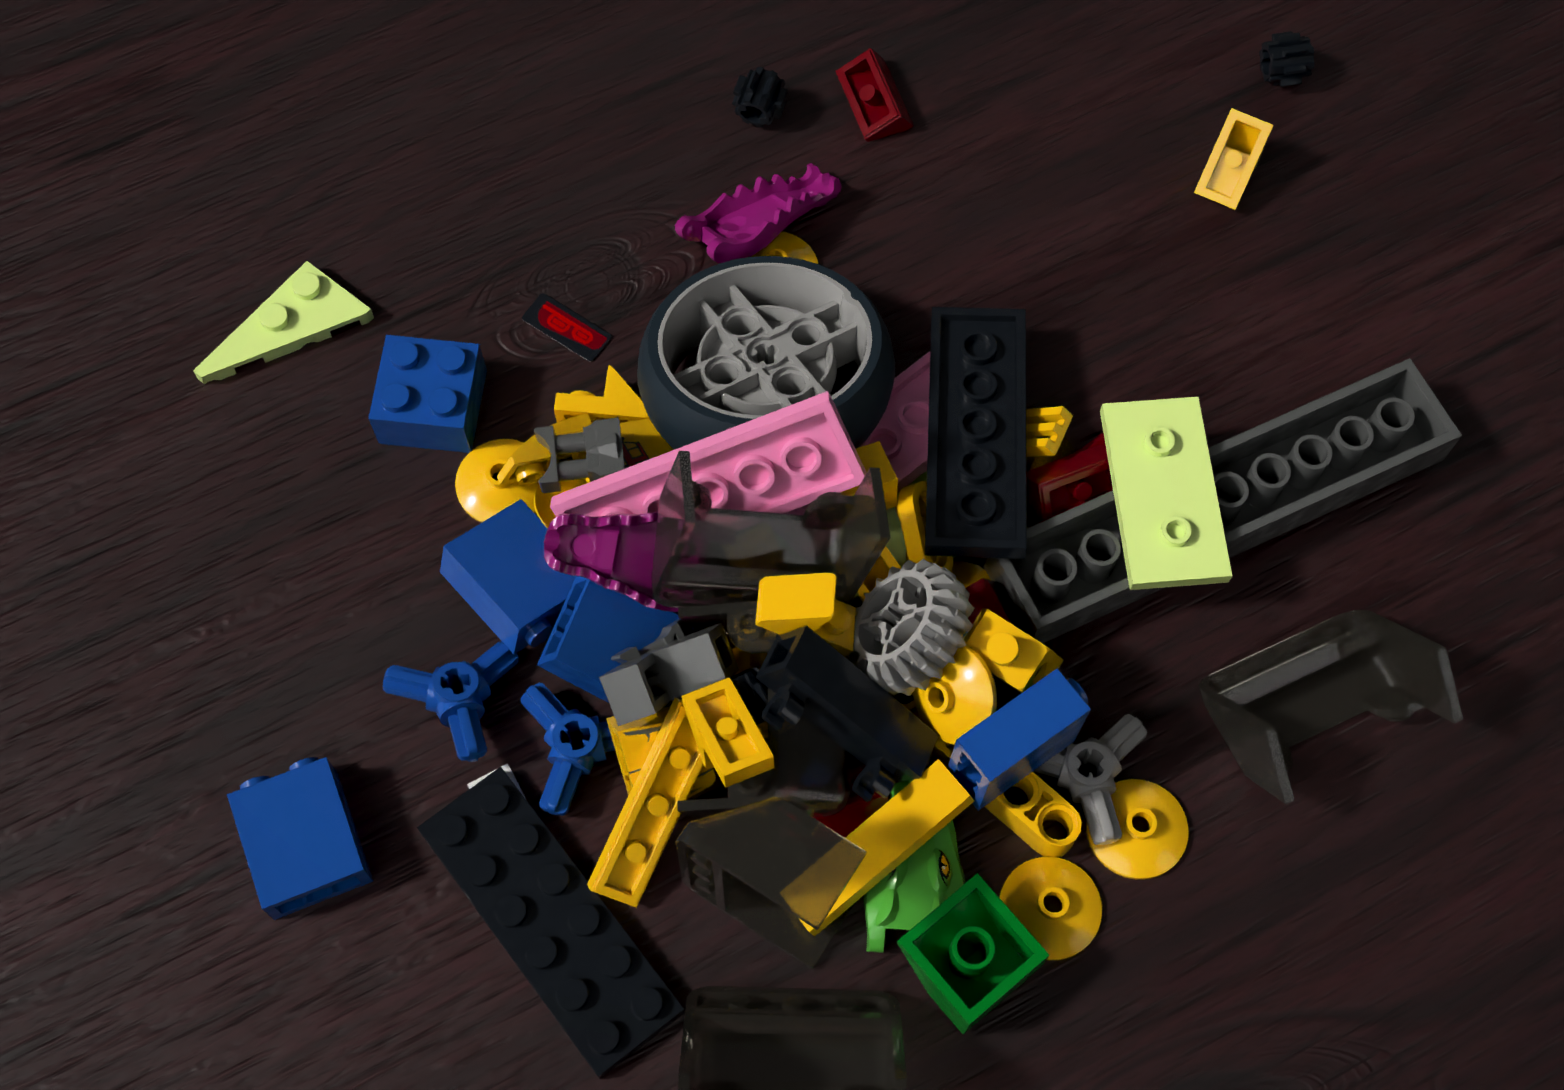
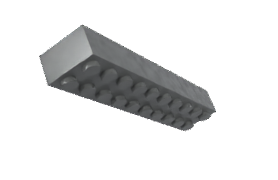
[984,358,1462,643]

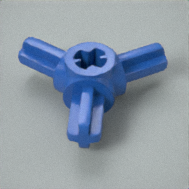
[383,641,519,763]
[520,682,615,816]

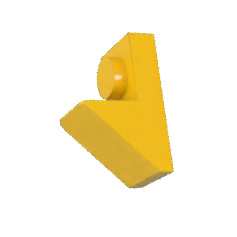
[1194,108,1274,210]
[554,365,650,423]
[755,573,856,657]
[681,677,774,788]

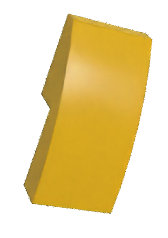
[497,413,592,485]

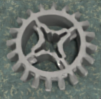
[848,559,974,696]

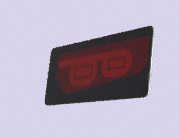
[522,293,612,362]

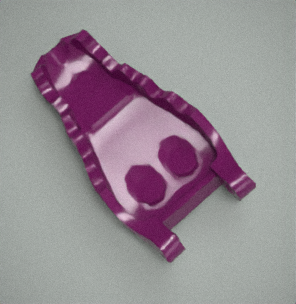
[675,163,842,263]
[544,511,736,614]

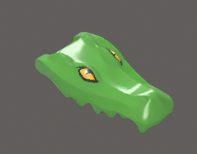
[864,764,965,953]

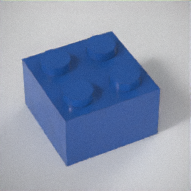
[368,335,487,453]

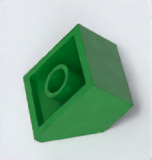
[897,873,1049,1035]

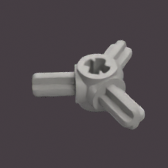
[1034,714,1147,845]

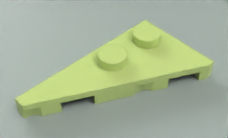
[193,261,374,384]

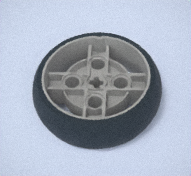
[637,256,895,450]

